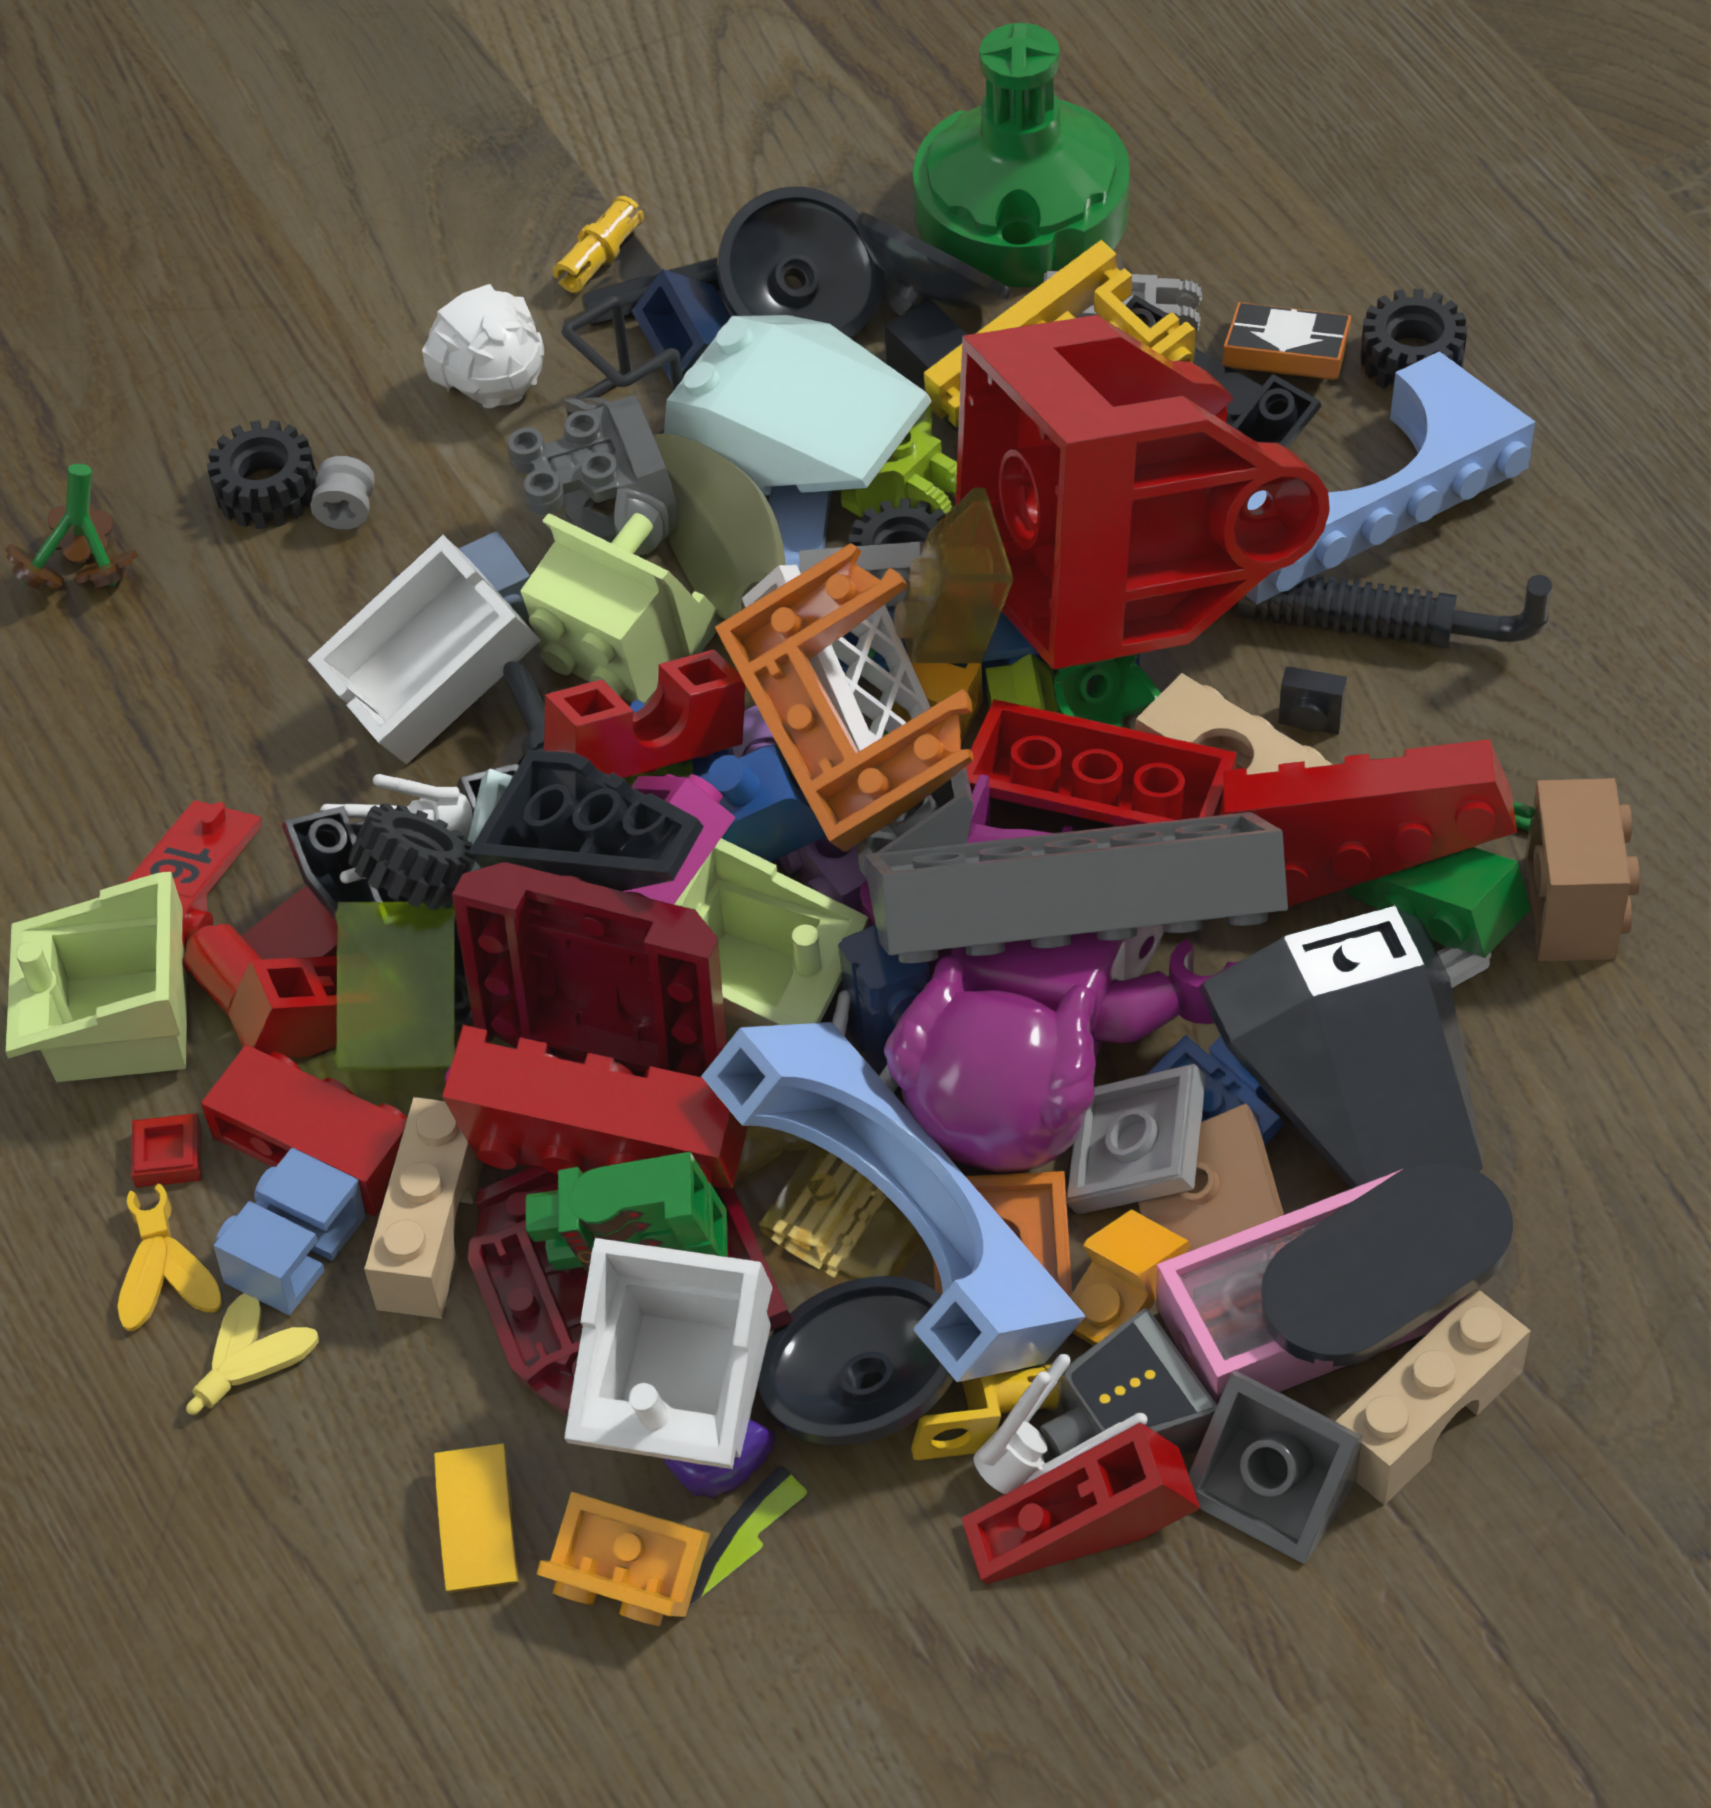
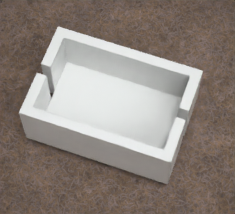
[308,535,541,765]

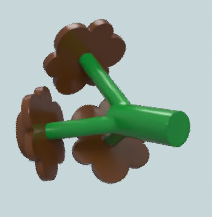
[6,464,138,590]

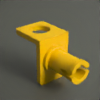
[911,1365,1059,1460]

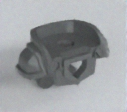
[508,394,678,557]

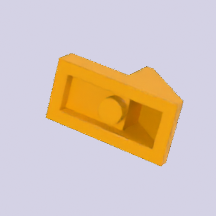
[1070,1209,1191,1346]

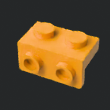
[536,1492,710,1626]

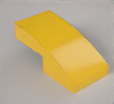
[434,1443,519,1593]

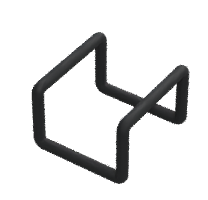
[561,296,683,434]

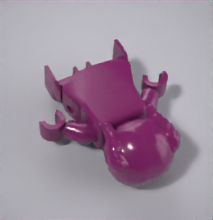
[860,774,1238,1173]

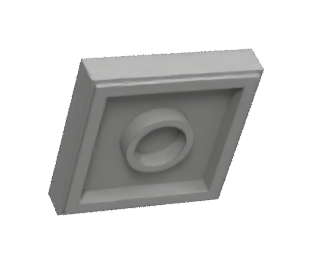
[1066,1064,1206,1215]

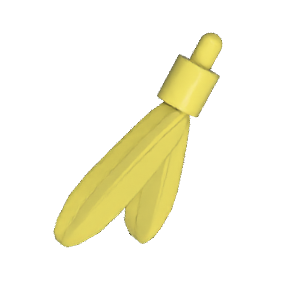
[186,1293,319,1415]

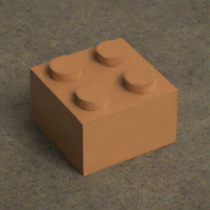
[1525,778,1640,961]

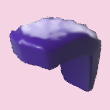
[661,1420,775,1498]

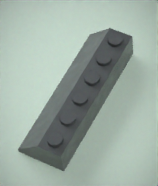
[864,812,1288,963]

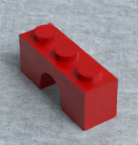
[544,649,746,778]

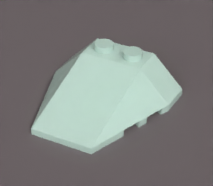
[664,315,931,495]

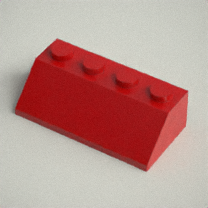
[966,699,1237,827]

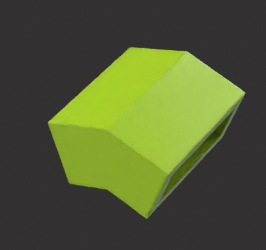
[985,653,1058,713]

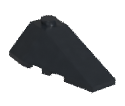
[468,750,704,891]

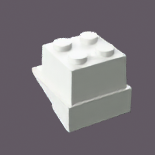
[564,1238,772,1469]

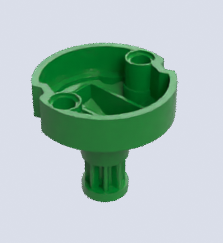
[913,23,1130,287]

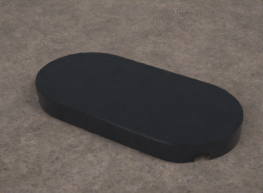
[1261,1161,1513,1366]

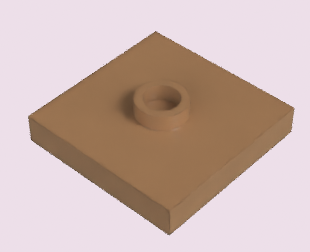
[1138,1103,1284,1253]

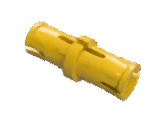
[552,196,644,293]

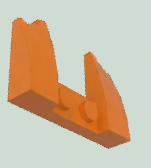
[715,543,973,852]

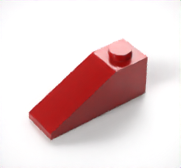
[227,955,415,1058]
[961,1422,1201,1584]

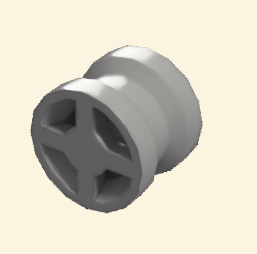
[310,456,375,529]

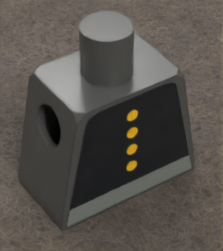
[1040,1307,1217,1459]

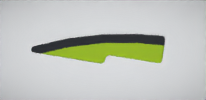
[689,1466,807,1605]

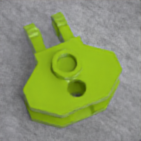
[841,405,957,517]

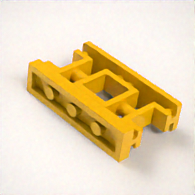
[924,240,1196,427]

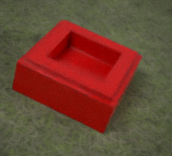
[131,1113,201,1188]

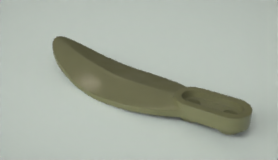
[653,434,786,620]

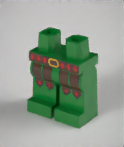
[526,1152,728,1273]

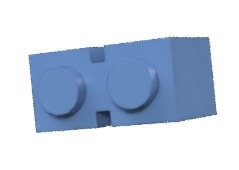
[213,1148,366,1316]

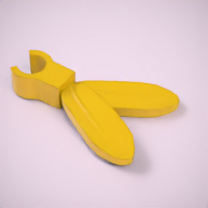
[117,1183,222,1331]

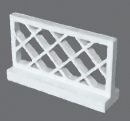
[742,565,931,751]

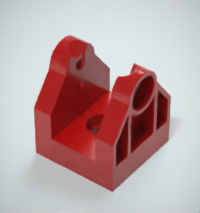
[953,315,1330,669]

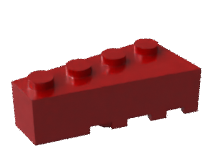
[1223,739,1517,907]
[442,1025,748,1189]

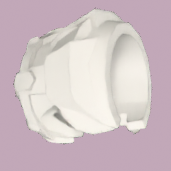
[422,284,544,408]

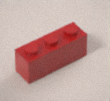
[201,1044,407,1217]

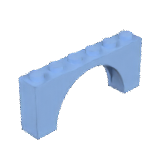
[1246,351,1535,604]
[701,1022,1086,1382]

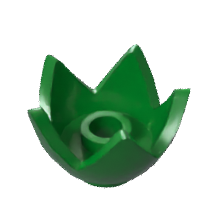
[1053,653,1161,727]

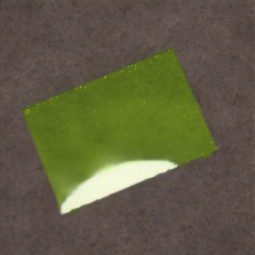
[334,902,456,1070]

